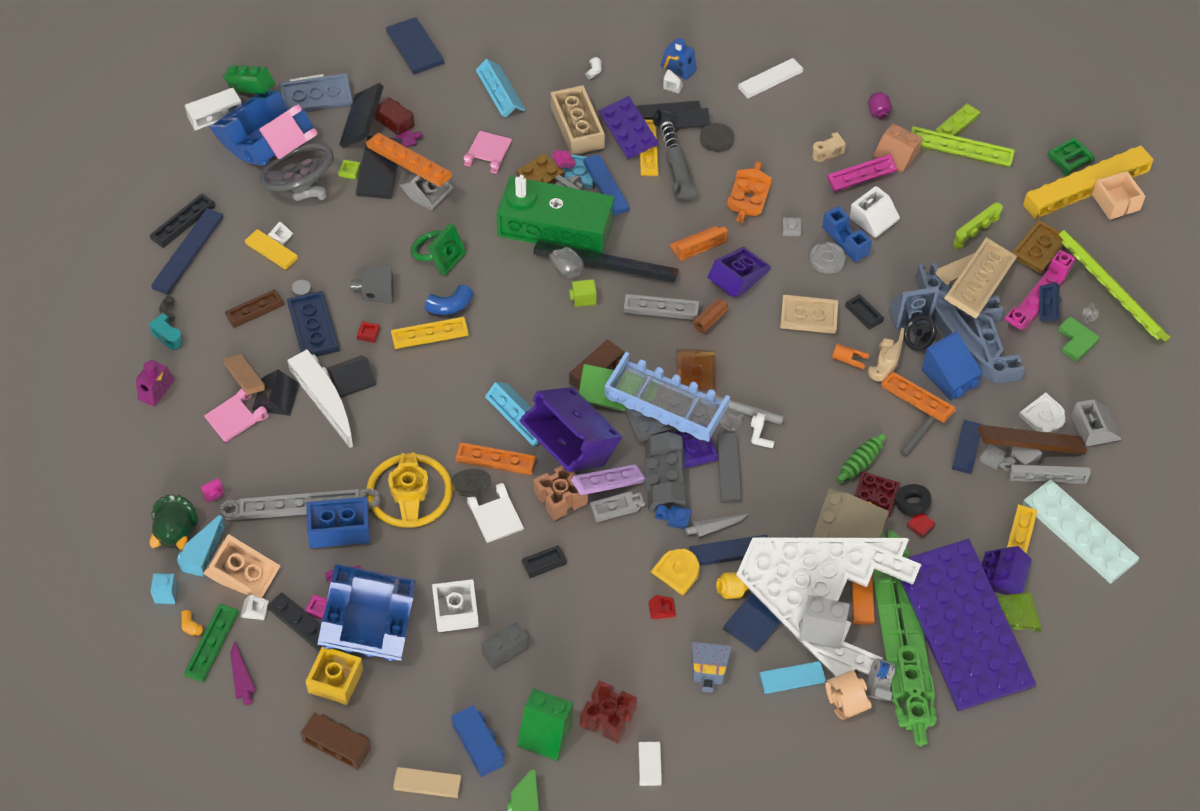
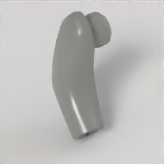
[292,185,327,202]

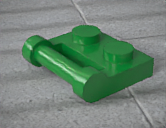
[1047,137,1095,176]

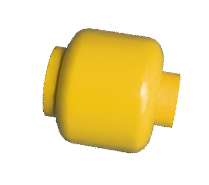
[716,572,748,599]

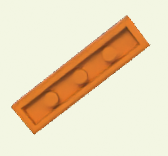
[881,371,955,423]
[456,442,536,475]

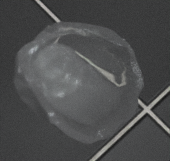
[549,247,584,279]

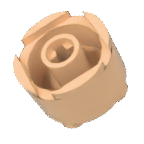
[825,670,871,720]

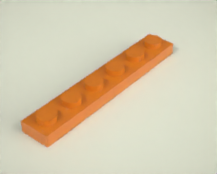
[366,132,452,187]

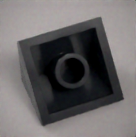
[327,355,376,398]
[252,369,299,416]

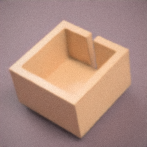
[1092,171,1145,220]

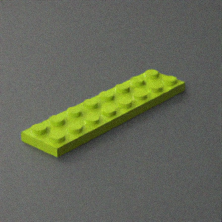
[1059,230,1171,342]

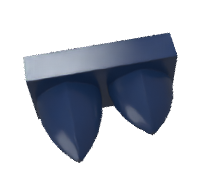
[1039,282,1062,323]

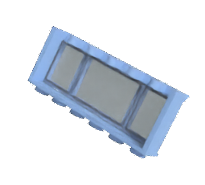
[604,352,730,442]

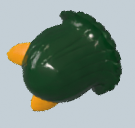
[149,494,198,551]

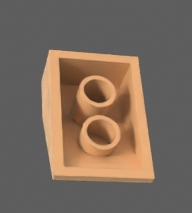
[203,534,280,598]

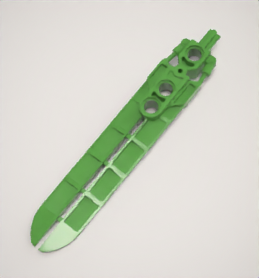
[872,530,937,747]

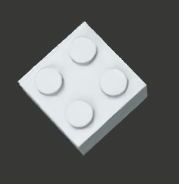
[432,579,479,632]

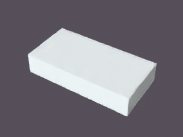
[638,742,662,786]

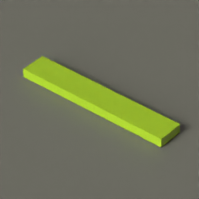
[911,126,1015,167]

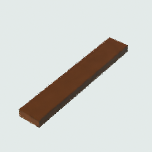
[977,425,1088,455]

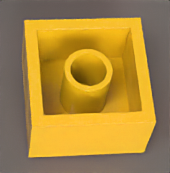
[305,646,364,705]

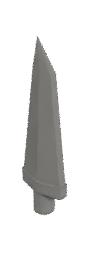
[685,513,750,537]

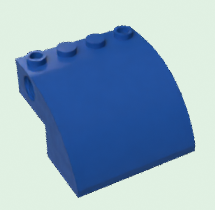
[209,91,314,166]
[317,564,416,661]

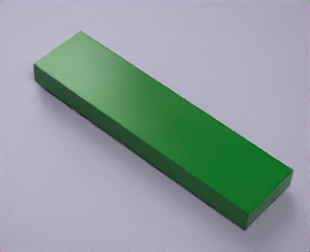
[184,603,239,683]

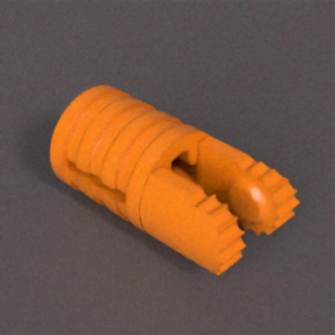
[832,343,870,370]

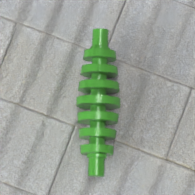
[836,433,886,484]

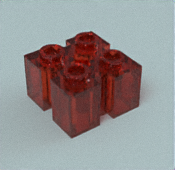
[580,680,637,743]

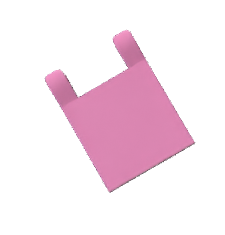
[259,104,318,159]
[464,131,512,174]
[204,388,268,443]

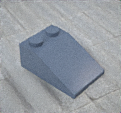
[889,286,939,330]

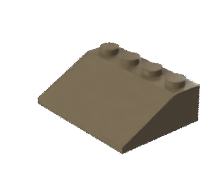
[812,489,889,583]

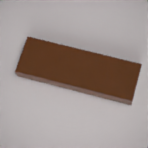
[225,289,284,328]

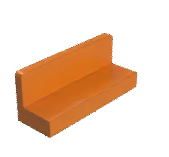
[670,226,728,261]

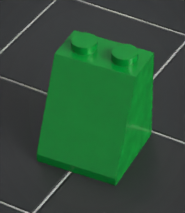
[517,688,573,761]

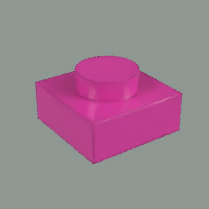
[552,150,576,168]
[200,478,225,503]

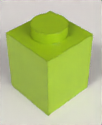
[569,279,597,307]

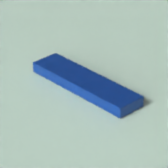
[583,154,630,215]

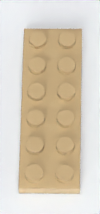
[944,237,1017,318]

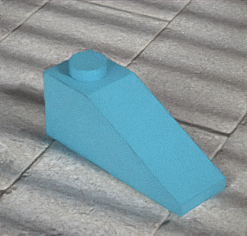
[177,515,225,577]

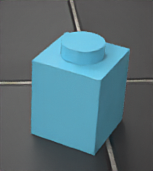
[151,573,178,604]

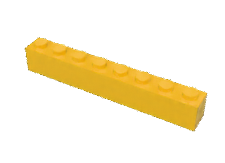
[1023,146,1154,219]

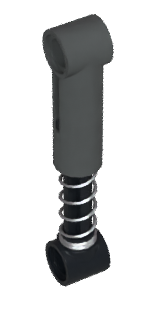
[653,109,697,201]

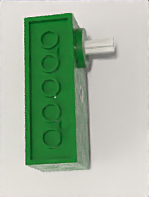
[496,175,615,254]

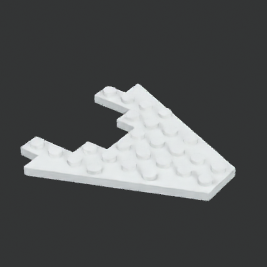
[737,538,921,677]

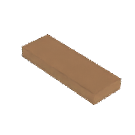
[224,354,265,395]

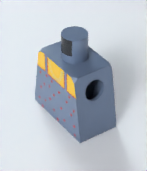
[691,642,732,693]

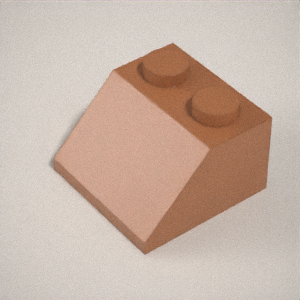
[873,123,923,173]

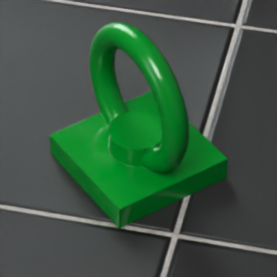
[410,224,466,276]

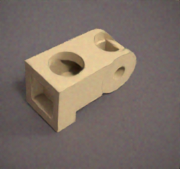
[812,132,846,162]

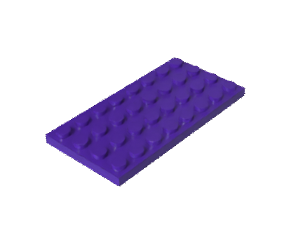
[900,539,1036,711]

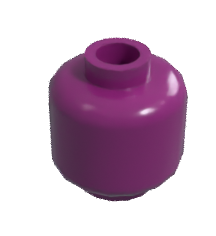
[868,92,892,119]

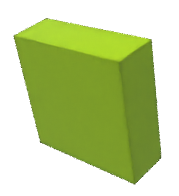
[338,160,361,179]

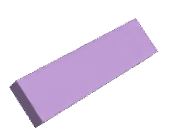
[571,464,645,495]

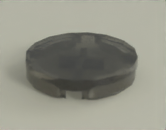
[700,123,734,153]
[452,469,491,497]

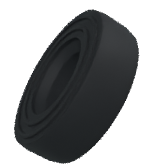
[895,484,931,515]

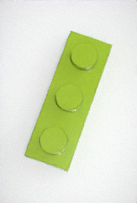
[935,103,981,136]

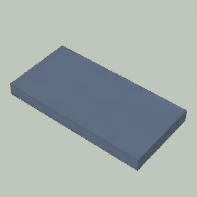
[279,73,353,112]

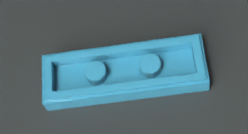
[759,661,826,694]

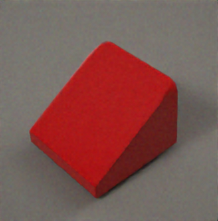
[648,595,676,619]

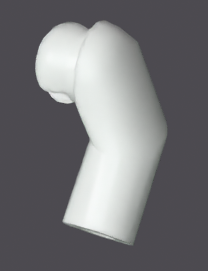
[585,57,602,80]

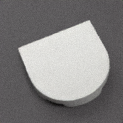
[1019,392,1065,433]

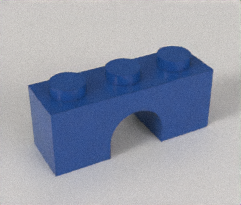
[822,206,872,262]

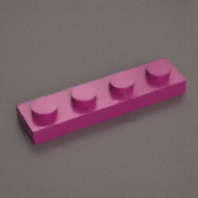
[827,154,897,193]

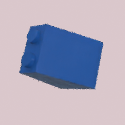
[922,331,983,401]

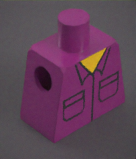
[136,360,175,407]

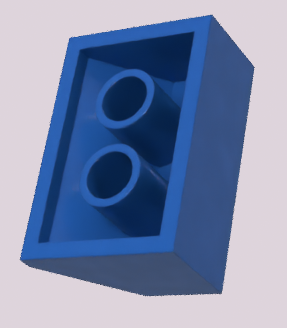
[307,497,370,548]

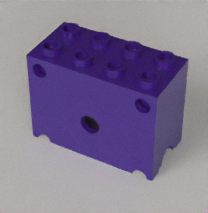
[519,387,623,472]

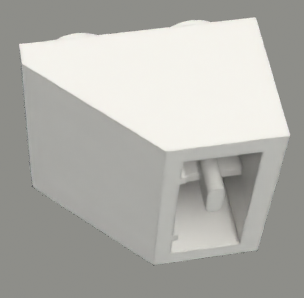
[849,186,900,238]

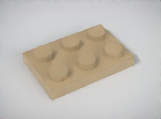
[780,295,838,334]

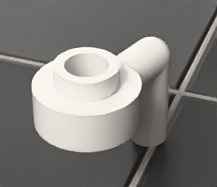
[751,413,775,449]

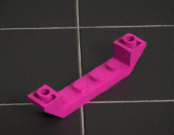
[1004,249,1076,329]

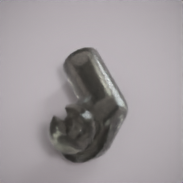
[159,296,175,323]

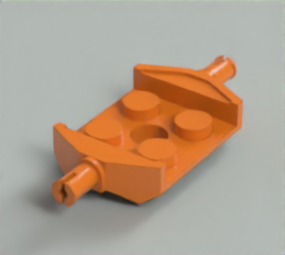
[727,161,772,223]

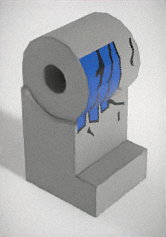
[865,658,895,701]

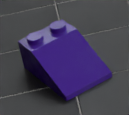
[707,247,771,298]

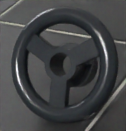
[903,314,937,351]

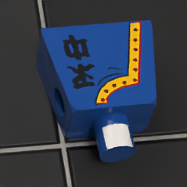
[661,38,697,80]

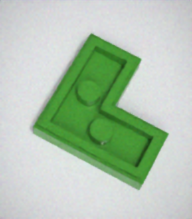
[1058,316,1100,362]

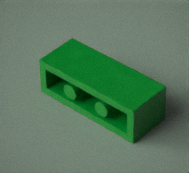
[223,65,276,94]

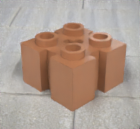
[533,465,588,521]

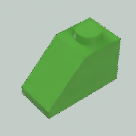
[507,770,539,811]

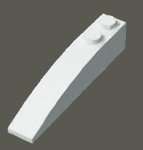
[288,350,353,448]

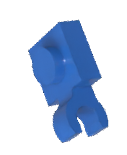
[655,505,691,530]

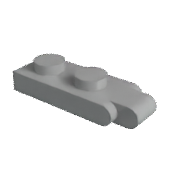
[590,492,646,523]

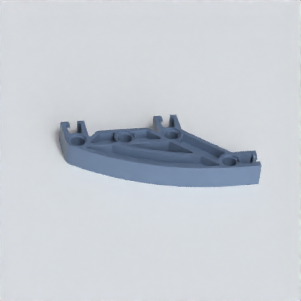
[916,263,1025,384]

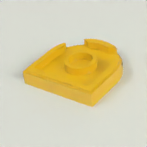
[651,549,700,596]

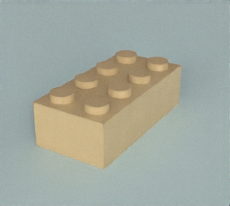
[550,85,605,155]

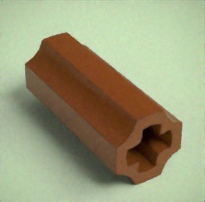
[693,298,729,333]

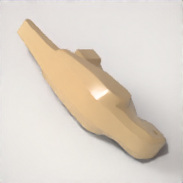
[868,328,904,381]

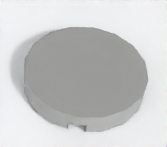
[809,242,846,274]

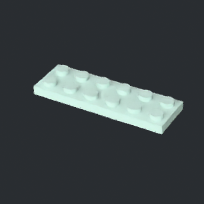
[1023,479,1139,584]

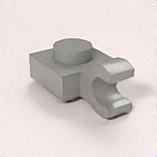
[979,444,1017,472]

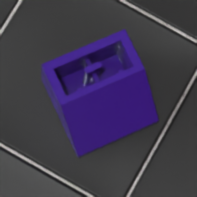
[982,546,1032,595]

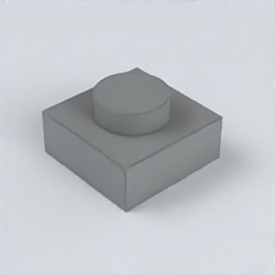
[782,217,801,236]

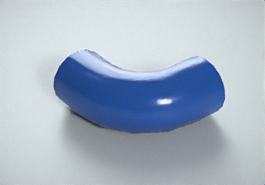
[425,285,474,316]

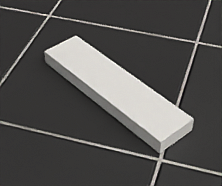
[738,58,803,98]

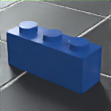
[451,705,505,777]

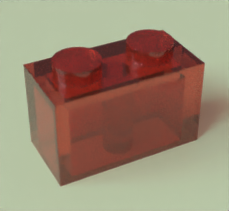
[375,97,415,135]

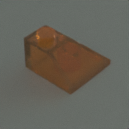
[676,349,716,390]

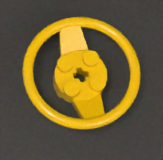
[366,452,453,528]

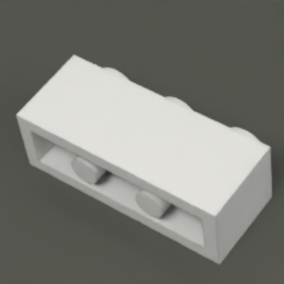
[185,88,241,130]

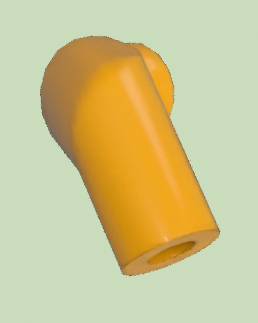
[181,610,203,636]

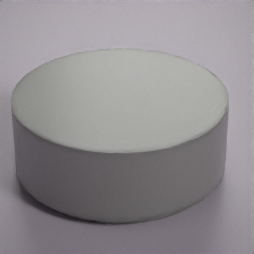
[292,280,311,297]

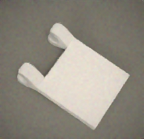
[467,483,524,543]

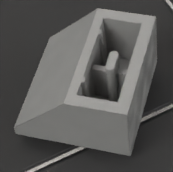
[1071,399,1121,446]

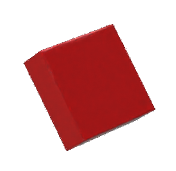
[357,321,380,343]
[907,513,935,538]

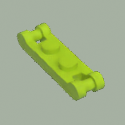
[953,203,1003,249]

